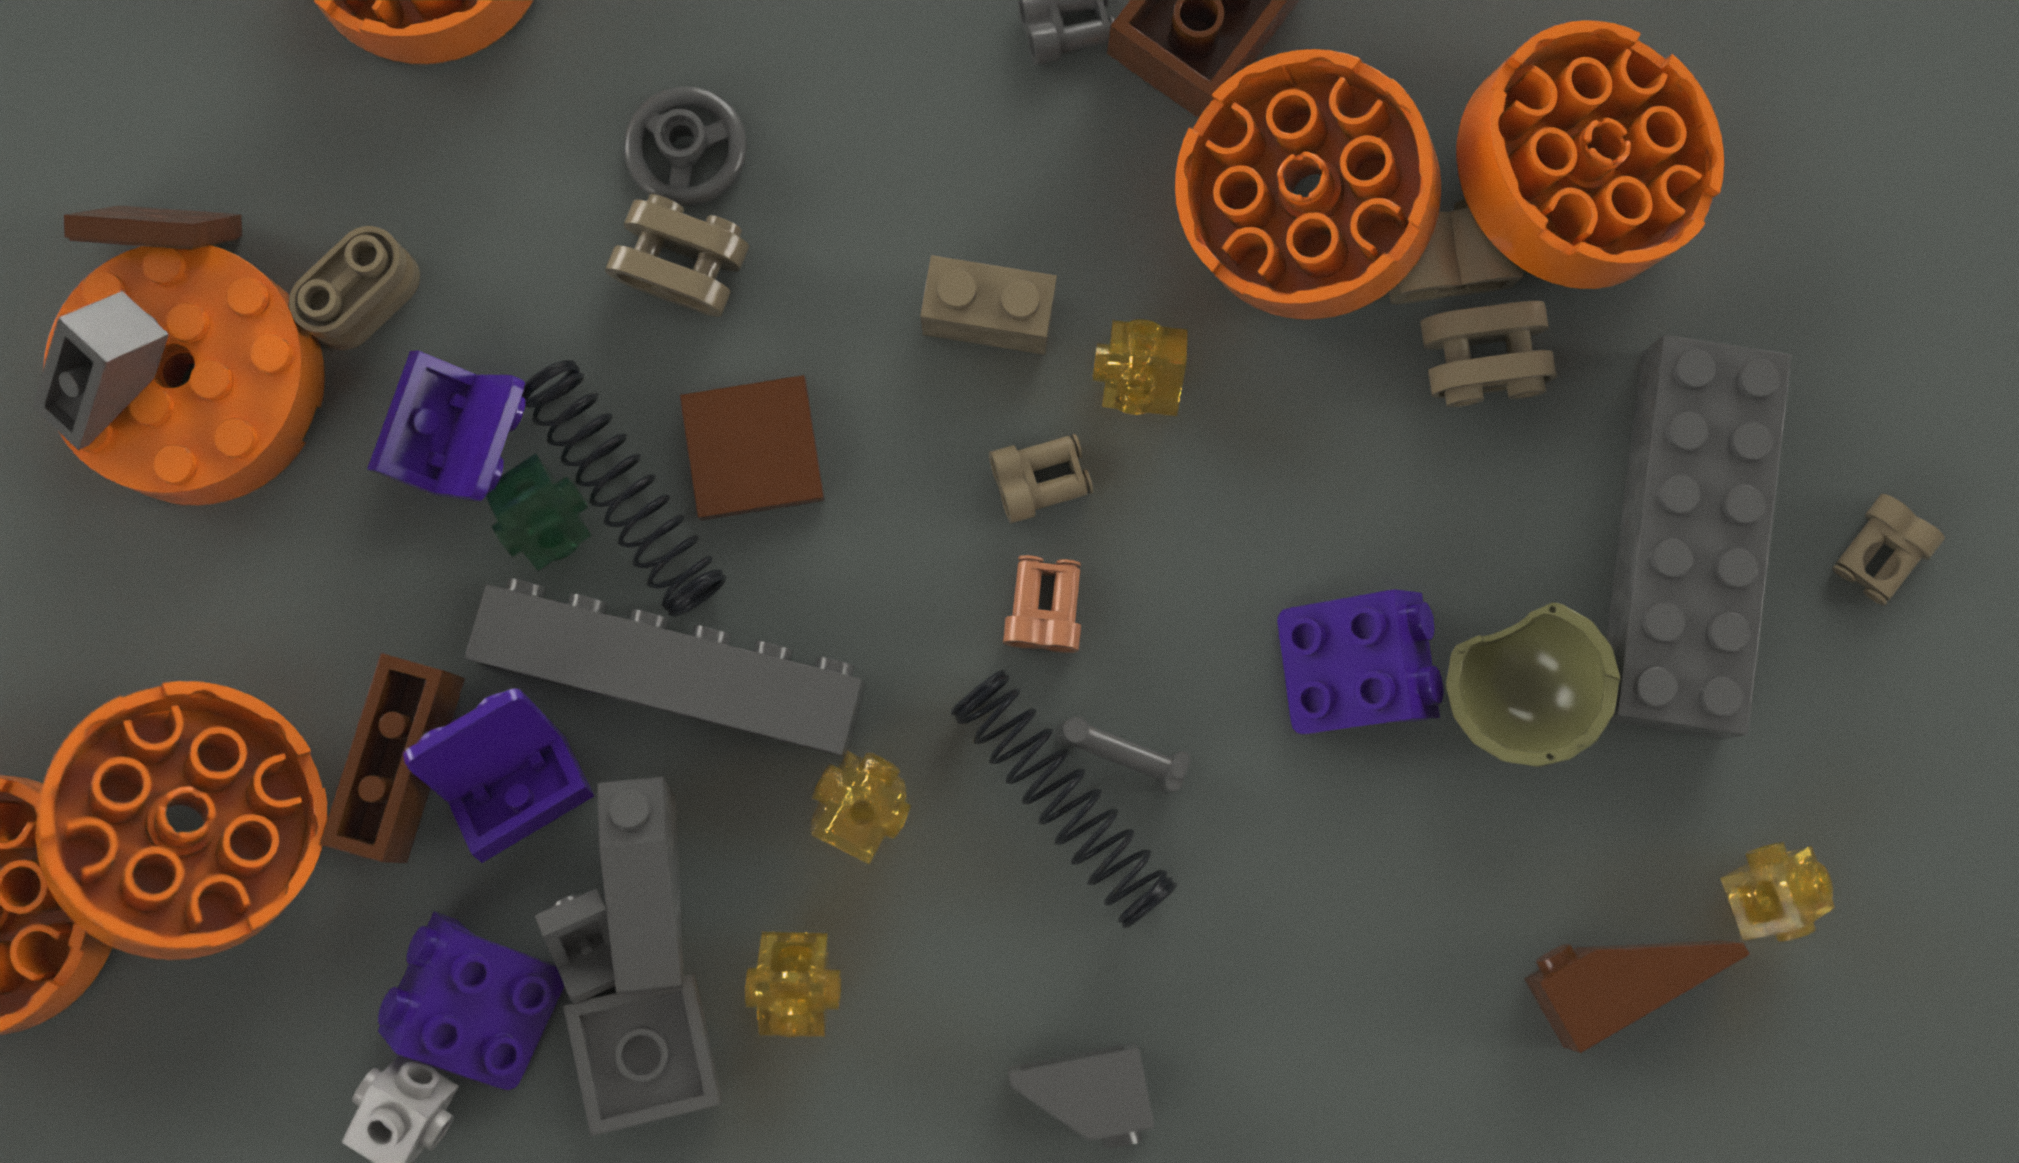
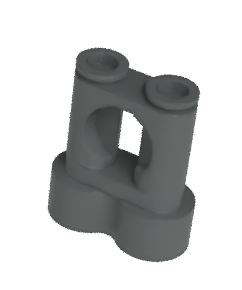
[1017,0,1115,65]

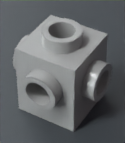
[342,1055,458,1163]

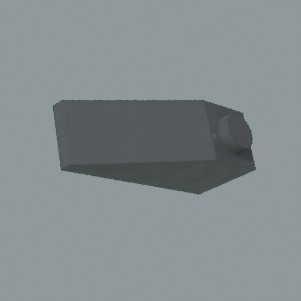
[597,777,684,995]

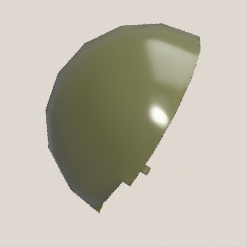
[1446,602,1621,767]

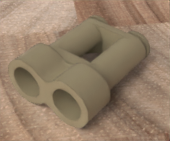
[989,434,1093,524]
[1832,494,1945,606]

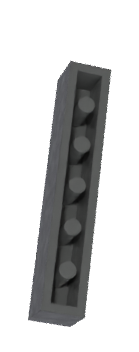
[465,578,866,758]

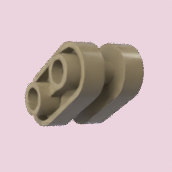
[605,194,749,317]
[289,226,420,350]
[1420,300,1557,407]

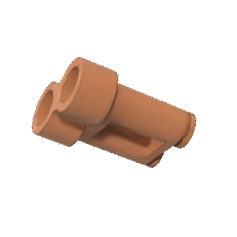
[1003,555,1081,653]

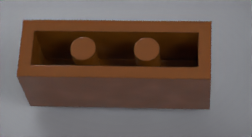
[320,653,465,863]

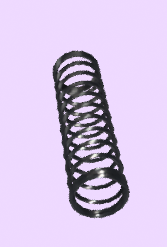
[522,360,727,617]
[951,670,1177,928]

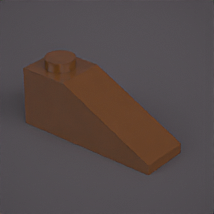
[1524,940,1750,1053]

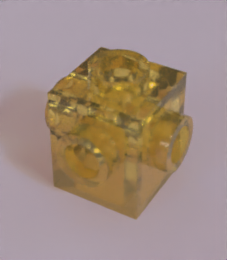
[1092,319,1188,416]
[811,751,911,864]
[1720,842,1835,942]
[745,932,841,1037]

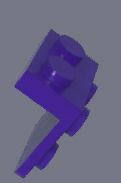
[367,350,525,502]
[1277,589,1444,734]
[403,689,595,863]
[378,911,565,1090]

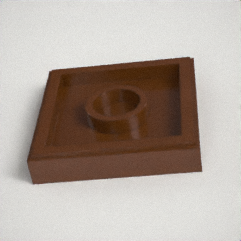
[64,206,242,250]
[680,375,825,521]

